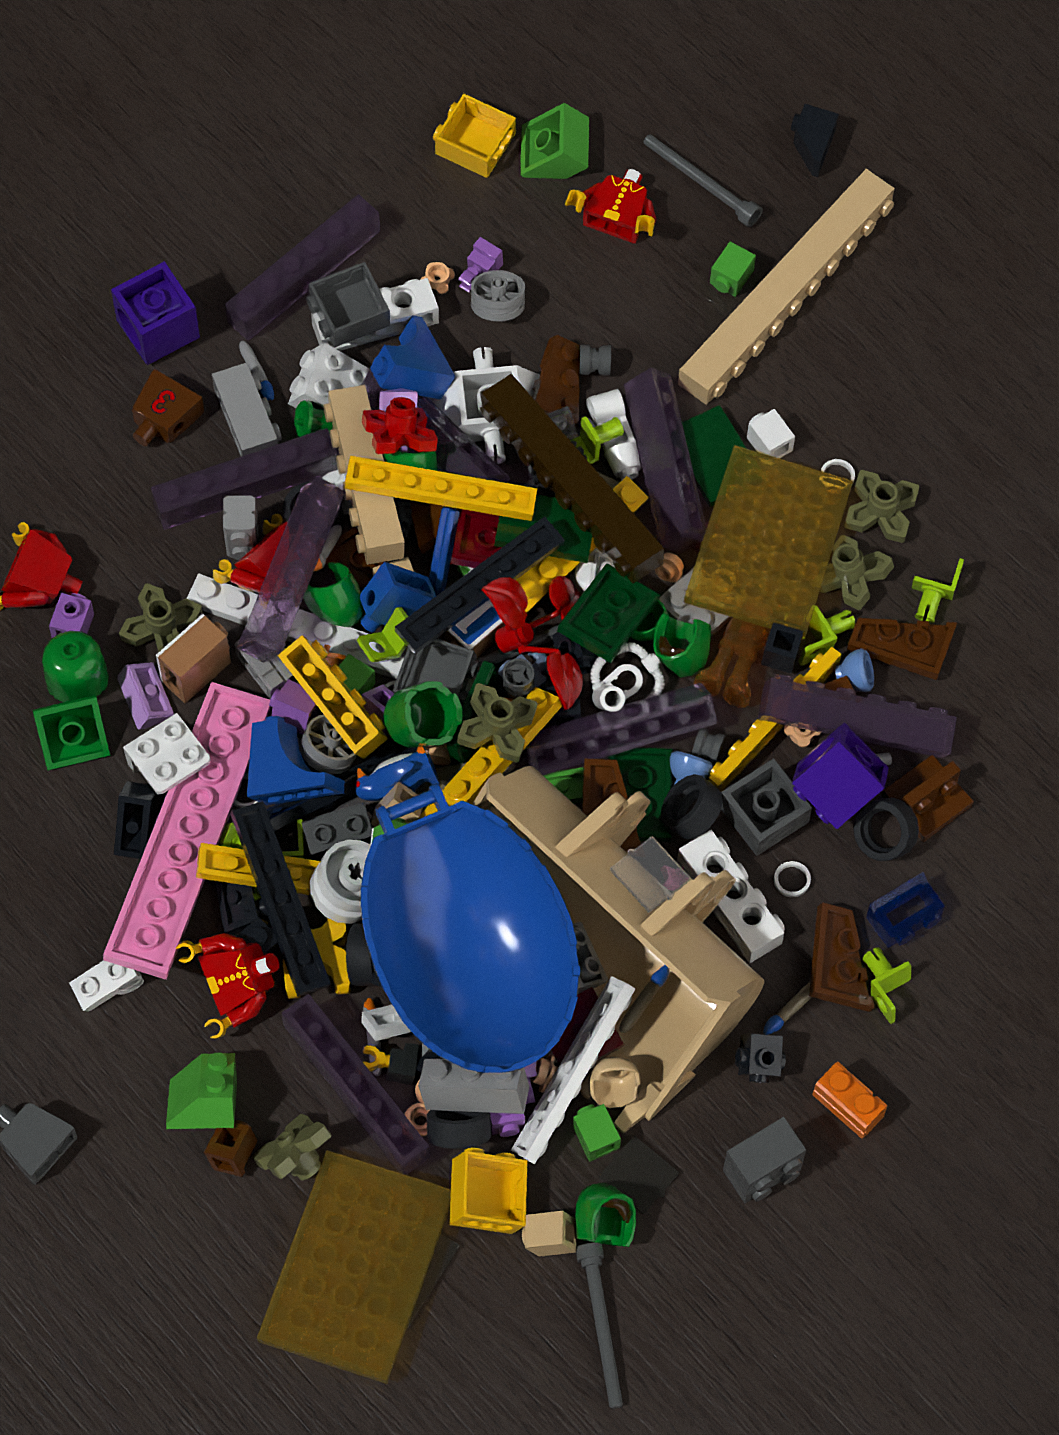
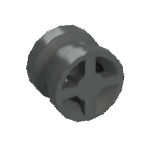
[691,727,725,765]

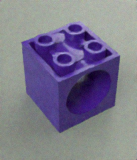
[111,261,200,365]
[792,722,889,829]

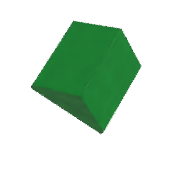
[33,695,110,771]

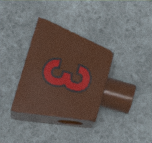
[132,369,204,446]

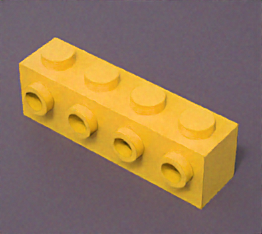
[277,635,388,759]

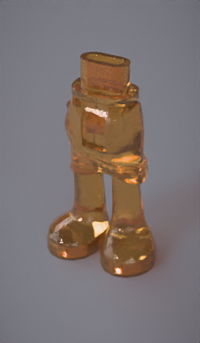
[693,599,769,708]

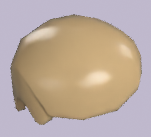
[589,1057,640,1108]

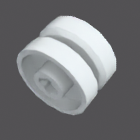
[309,839,370,924]

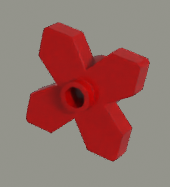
[362,397,438,454]

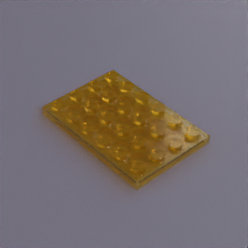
[683,445,853,639]
[256,1150,451,1384]

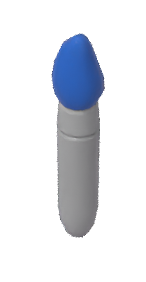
[239,341,274,400]

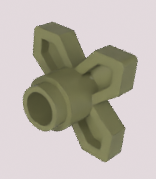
[844,470,919,543]
[808,535,894,610]
[119,583,203,653]
[457,683,538,762]
[252,1114,332,1180]

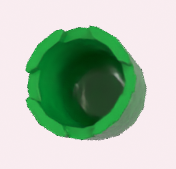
[42,630,109,702]
[384,681,462,748]

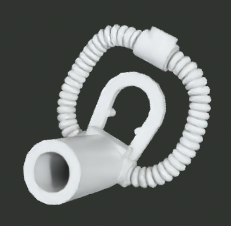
[590,642,665,718]

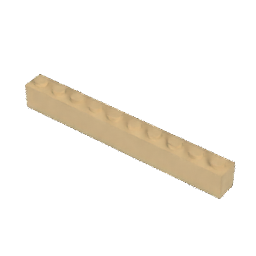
[678,169,895,405]

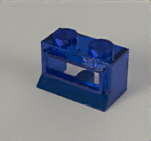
[866,872,945,948]

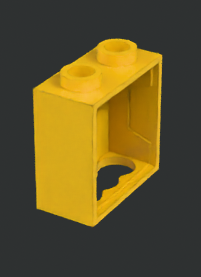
[433,94,516,178]
[450,1148,527,1234]

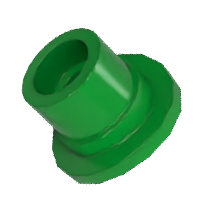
[294,400,333,444]

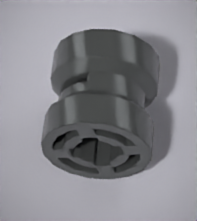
[580,344,611,376]
[502,658,535,699]

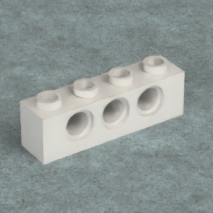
[311,278,439,351]
[677,830,785,964]

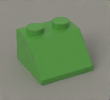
[520,103,589,179]
[166,1053,237,1129]

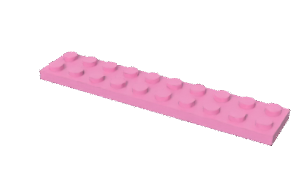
[103,682,271,980]

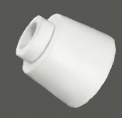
[604,441,641,480]

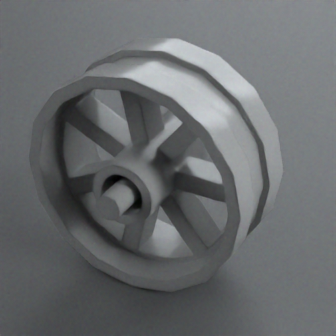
[471,270,525,321]
[300,714,357,774]

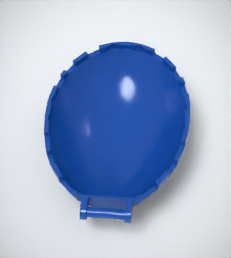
[361,783,580,1073]

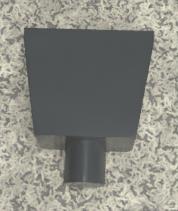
[0,1103,78,1185]

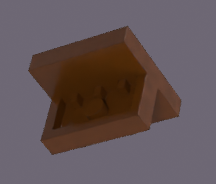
[882,755,974,842]

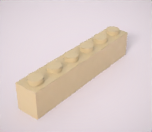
[323,385,404,565]

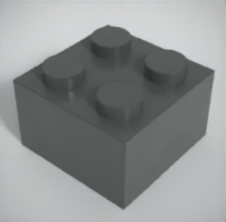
[721,758,812,856]
[723,1117,806,1203]

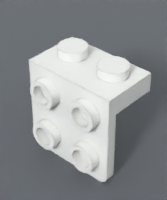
[288,342,373,408]
[123,713,211,794]

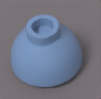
[835,648,874,692]
[670,751,713,785]

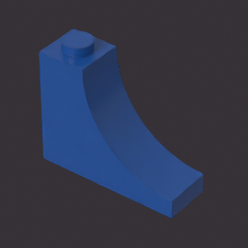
[370,315,456,399]
[247,716,345,805]

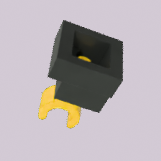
[361,1043,419,1085]

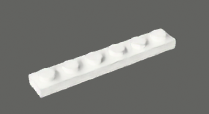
[511,976,635,1164]

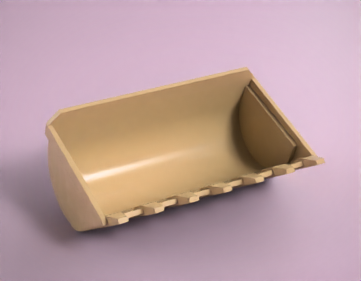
[472,766,764,1133]

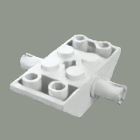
[426,347,540,465]

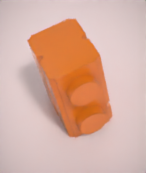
[812,1061,888,1139]

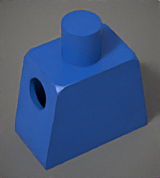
[360,562,436,633]

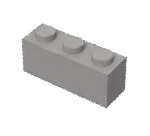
[212,362,282,465]
[418,1059,530,1114]

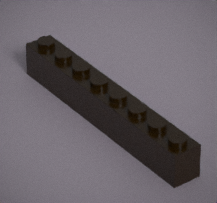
[480,374,664,584]

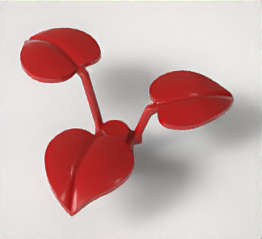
[481,576,583,711]

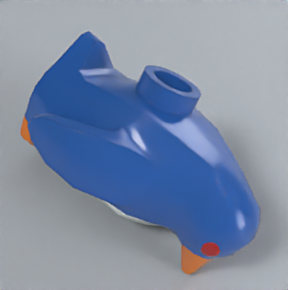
[355,746,440,801]

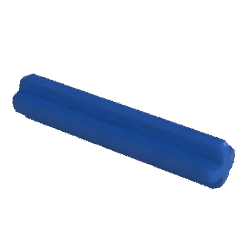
[429,507,460,596]

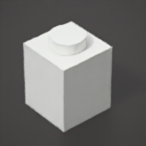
[747,409,795,465]

